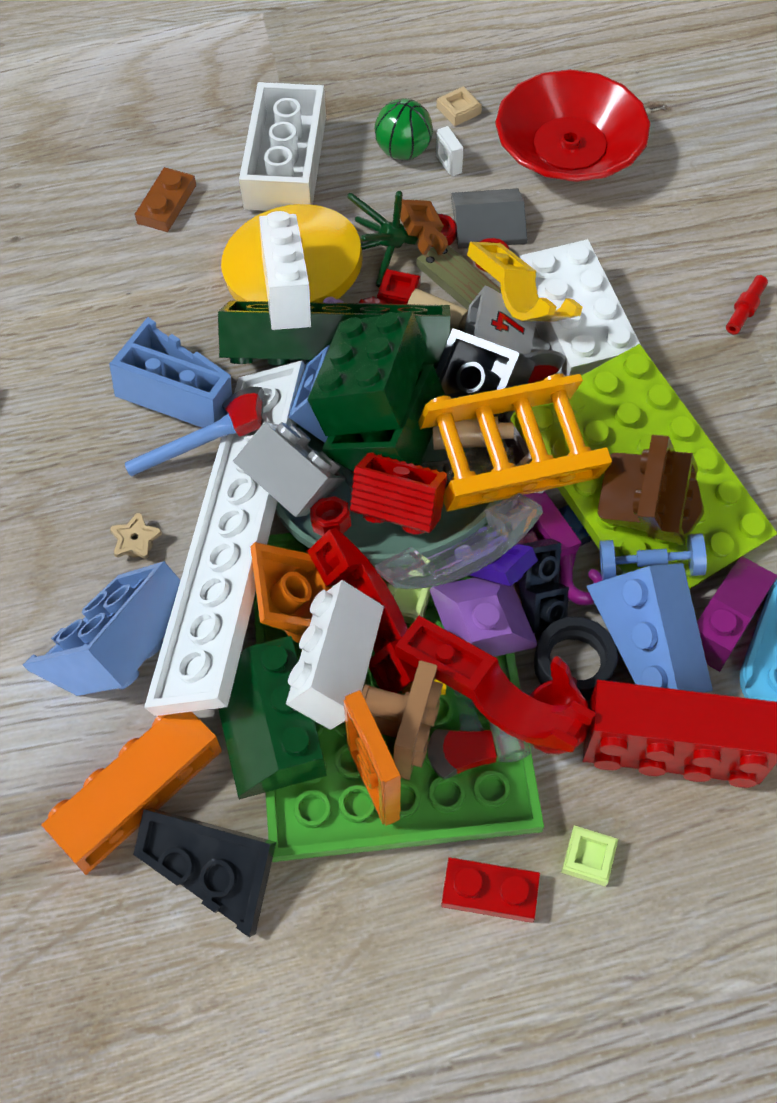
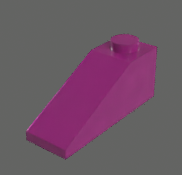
[697,556,777,672]

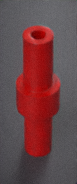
[726,275,768,335]

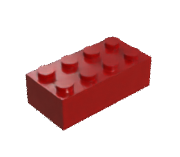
[583,680,777,788]

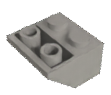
[233,422,346,517]

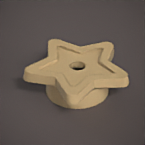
[110,513,162,559]

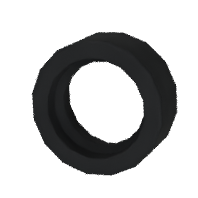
[534,617,618,701]

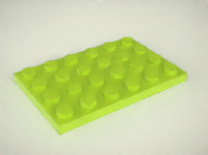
[510,344,777,590]

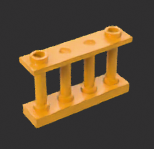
[418,373,612,512]

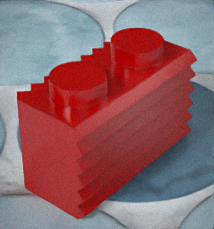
[350,453,447,534]

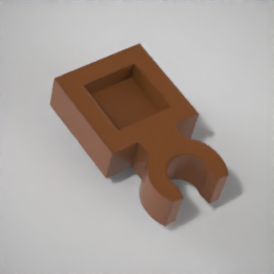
[400,199,448,255]

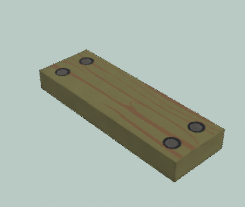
[417,245,501,310]

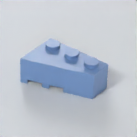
[109,317,232,428]
[586,563,713,693]

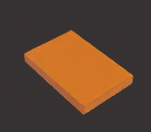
[343,690,401,826]

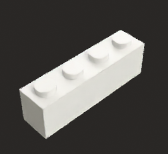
[259,211,311,330]

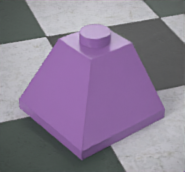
[430,577,538,657]

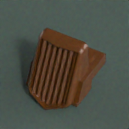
[598,435,704,545]

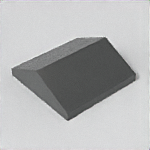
[451,188,527,249]

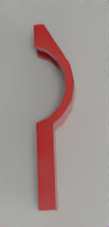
[394,615,596,753]

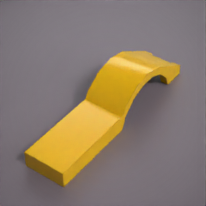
[467,242,583,322]

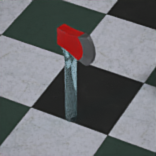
[428,622,497,780]

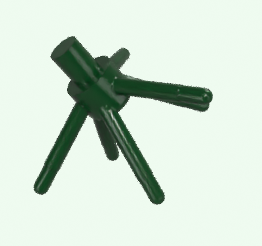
[347,191,418,287]

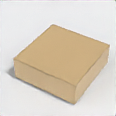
[437,86,482,126]

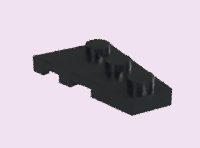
[133,808,276,938]

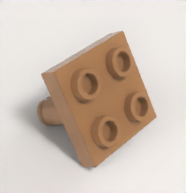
[362,661,443,780]

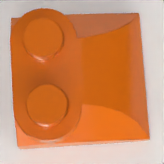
[250,542,332,643]

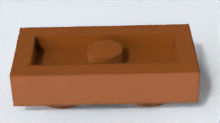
[135,167,196,232]

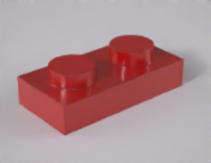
[441,857,540,923]

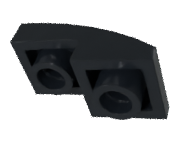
[519,538,569,634]

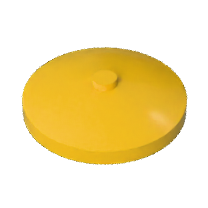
[221,204,363,302]

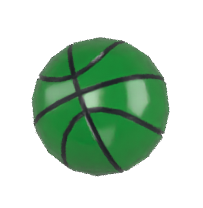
[374,98,433,161]

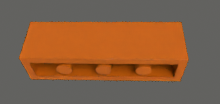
[41,712,222,875]

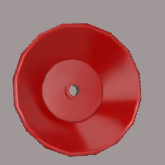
[495,69,651,182]

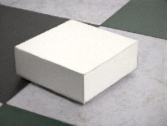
[436,126,463,177]

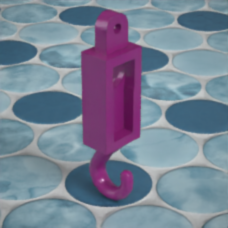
[507,491,602,606]

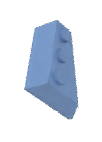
[23,561,180,696]

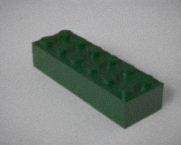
[218,300,451,368]

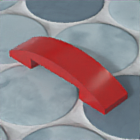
[307,528,416,693]

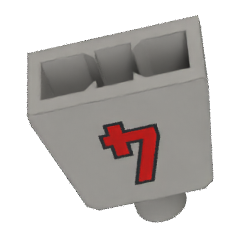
[464,285,550,356]

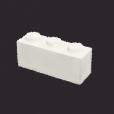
[286,580,384,730]

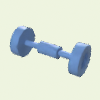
[599,533,707,581]

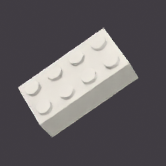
[239,82,326,211]
[520,239,641,376]

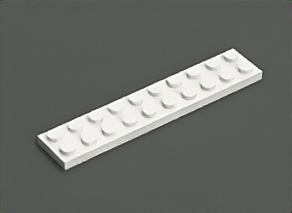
[144,360,306,716]

